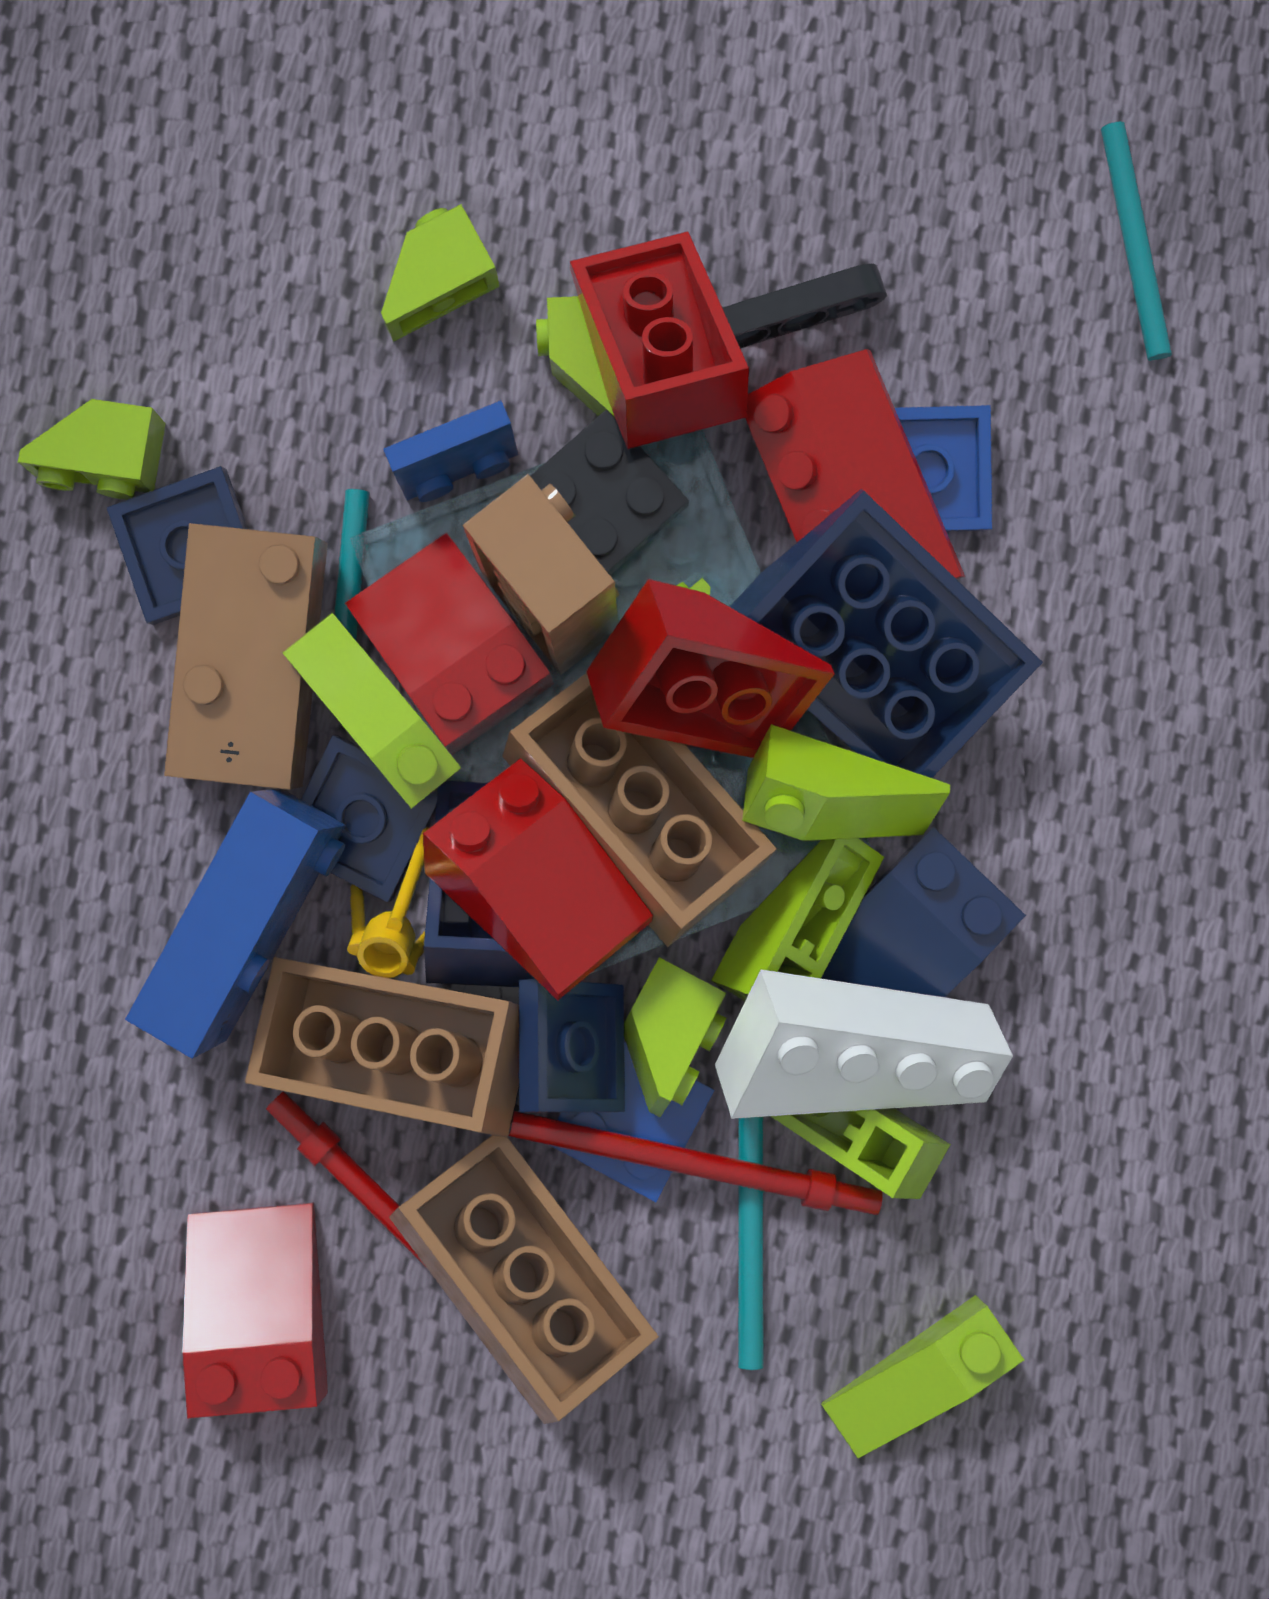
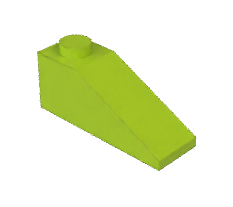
[282,613,461,809]
[742,724,950,841]
[711,838,884,1001]
[771,1108,951,1199]
[821,1295,1024,1458]

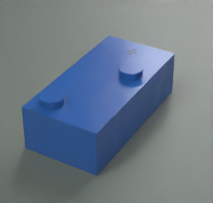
[125,789,346,1059]

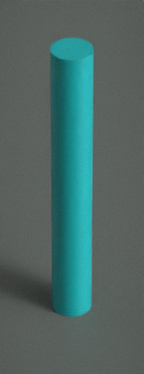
[334,489,370,641]

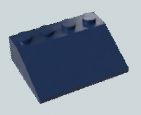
[730,489,1043,778]

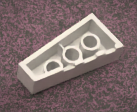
[715,970,1013,1119]

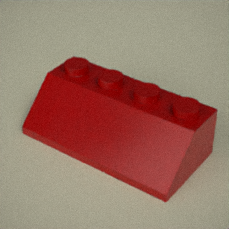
[745,349,965,580]

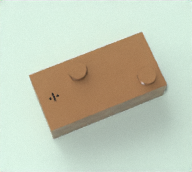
[462,474,620,675]
[164,523,328,790]
[502,673,777,947]
[245,957,519,1138]
[389,1135,659,1424]

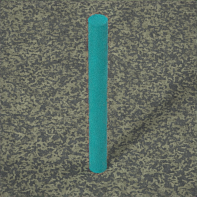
[1101,121,1172,361]
[738,1117,764,1370]

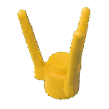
[347,827,429,978]

